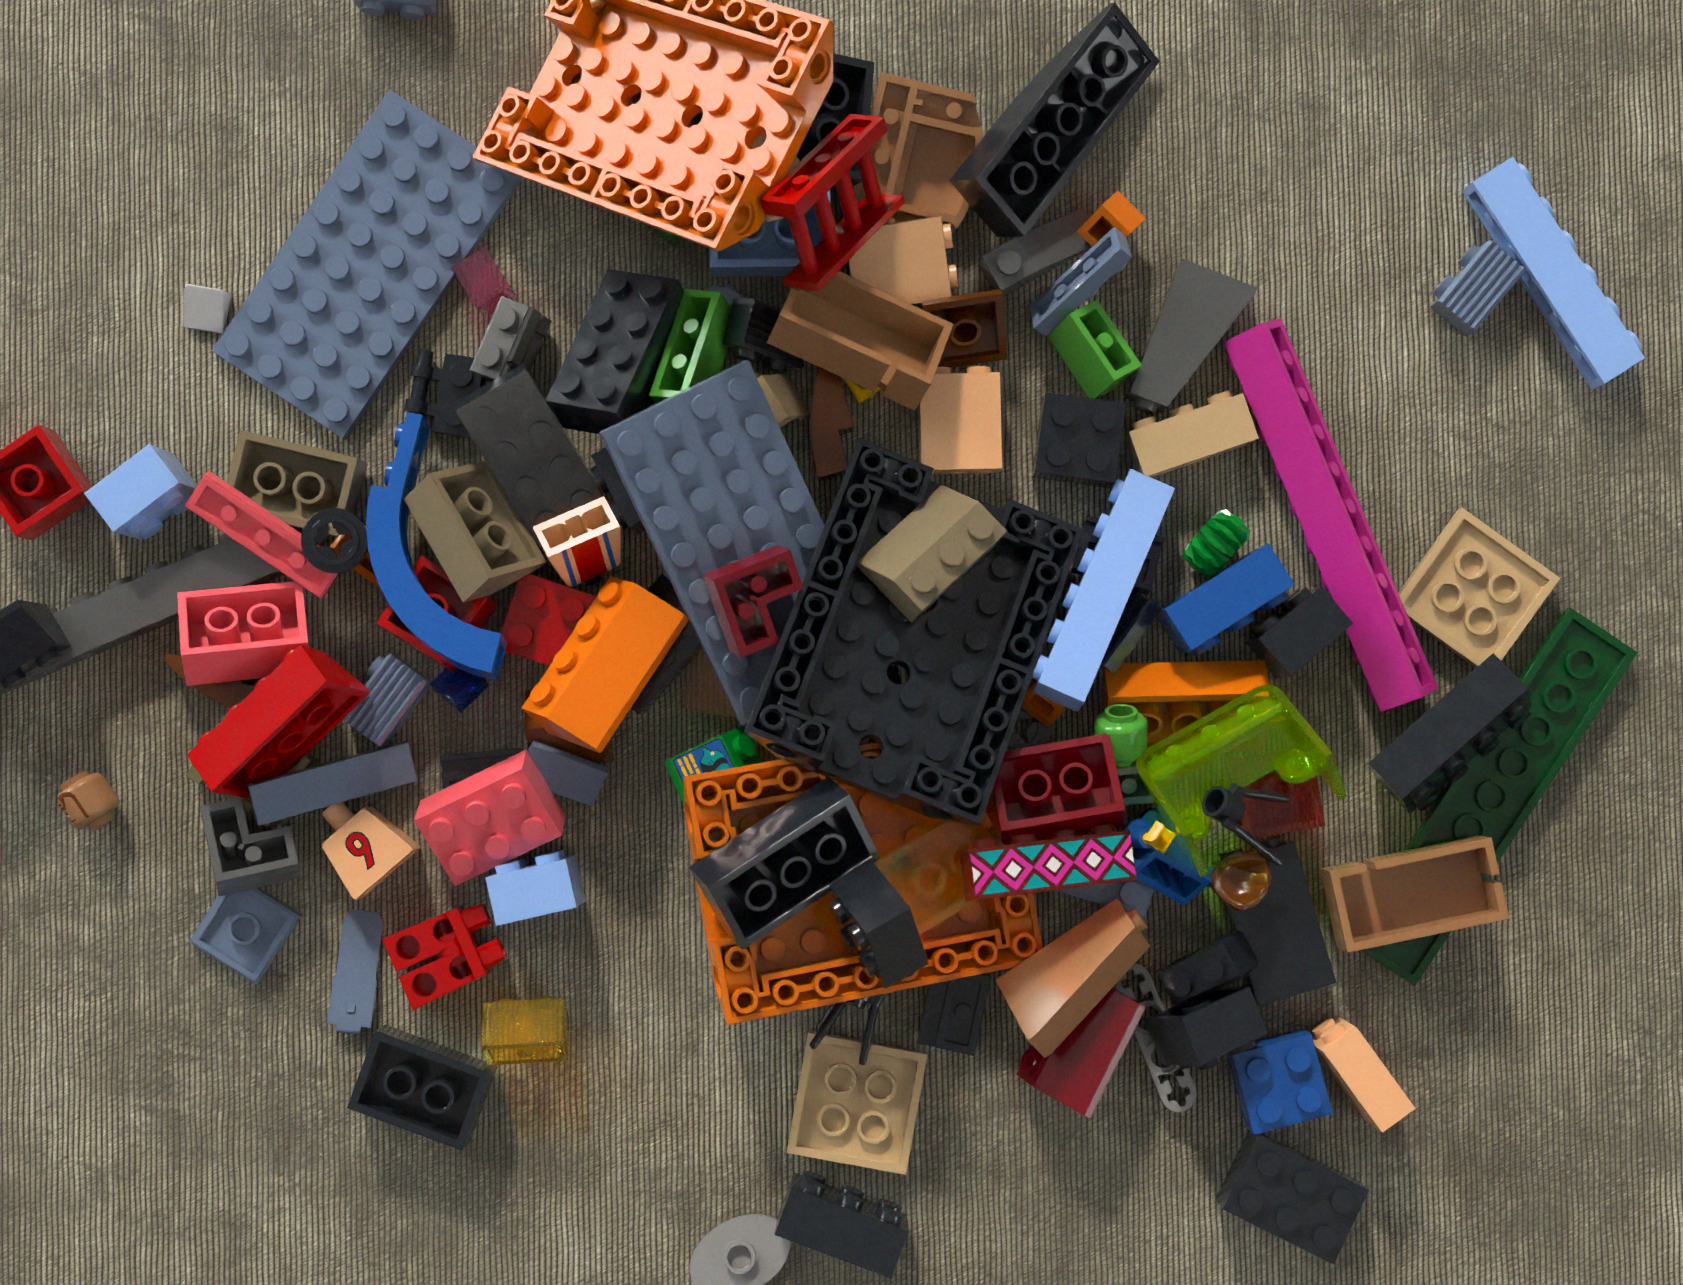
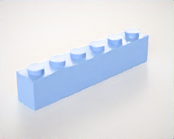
[1462,157,1645,390]
[1032,469,1175,712]

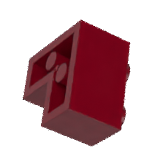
[702,545,804,658]

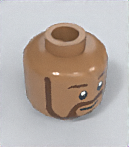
[56,769,119,832]

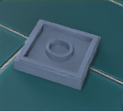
[189,887,302,984]

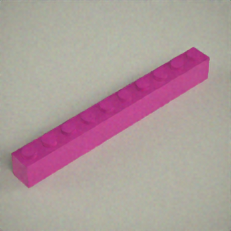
[1223,318,1439,712]

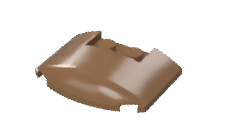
[853,72,983,234]

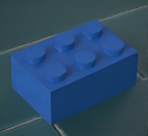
[1156,543,1295,655]

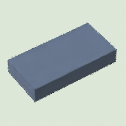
[528,740,608,807]

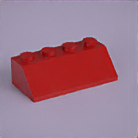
[187,645,370,799]

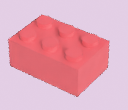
[177,581,309,686]
[414,749,566,886]

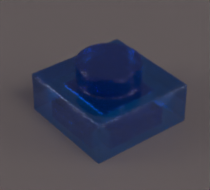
[430,668,489,713]

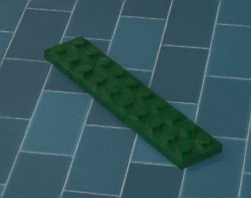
[1361,608,1638,986]

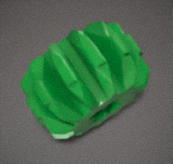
[1183,509,1250,578]

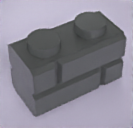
[470,296,552,382]

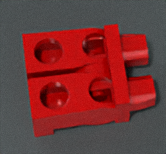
[382,903,507,1010]

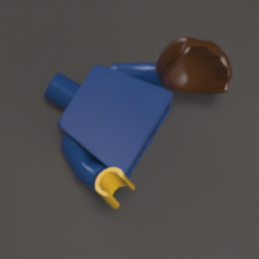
[1121,808,1272,912]

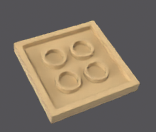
[1398,508,1560,668]
[787,1031,927,1175]

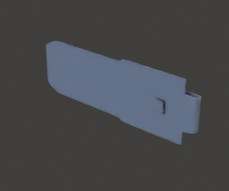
[327,909,383,1035]

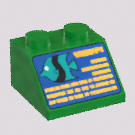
[664,725,761,804]

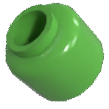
[1094,704,1148,768]

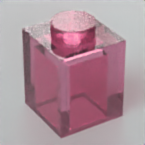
[451,247,516,315]

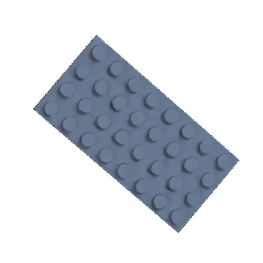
[211,89,522,440]
[599,360,825,725]

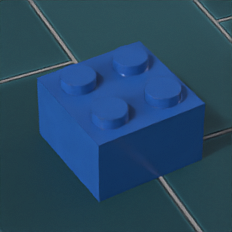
[1226,1028,1333,1135]

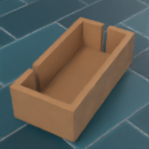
[767,271,953,410]
[1320,835,1510,953]

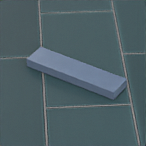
[247,741,418,825]

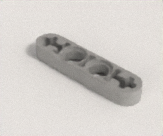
[1114,962,1197,1113]

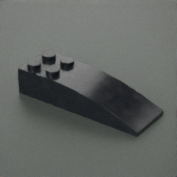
[949,3,1160,237]

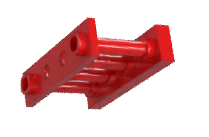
[760,114,905,291]

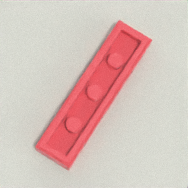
[185,471,340,599]

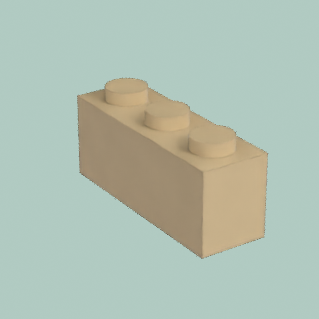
[1124,391,1259,478]

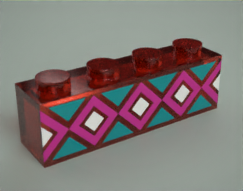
[959,824,1137,901]

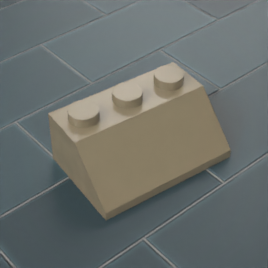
[227,430,368,536]
[404,461,546,603]
[855,485,1007,623]

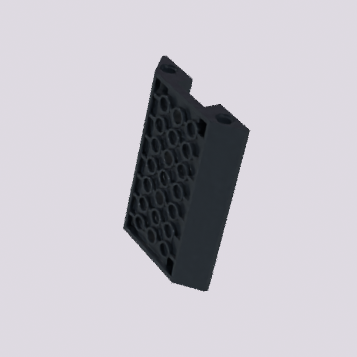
[744,438,1084,825]

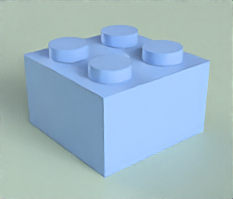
[84,444,197,539]
[485,850,586,926]

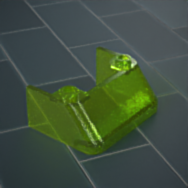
[1136,685,1347,877]

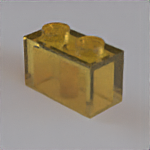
[481,996,569,1066]

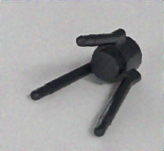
[1202,783,1290,867]
[810,994,885,1065]

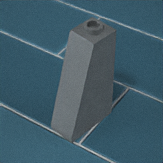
[1125,259,1257,415]

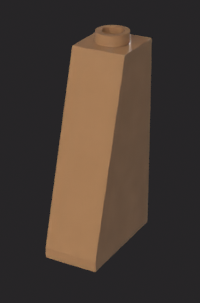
[996,898,1151,1058]

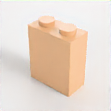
[849,216,959,304]
[919,366,1002,474]
[1312,1017,1416,1133]

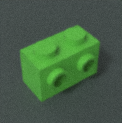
[1047,300,1142,399]

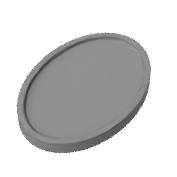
[689,1214,791,1285]

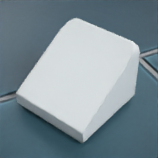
[184,284,231,334]

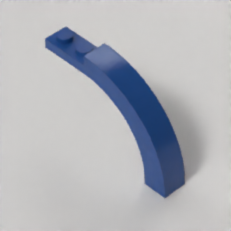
[366,412,507,682]

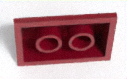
[992,733,1125,847]
[1016,987,1146,1118]

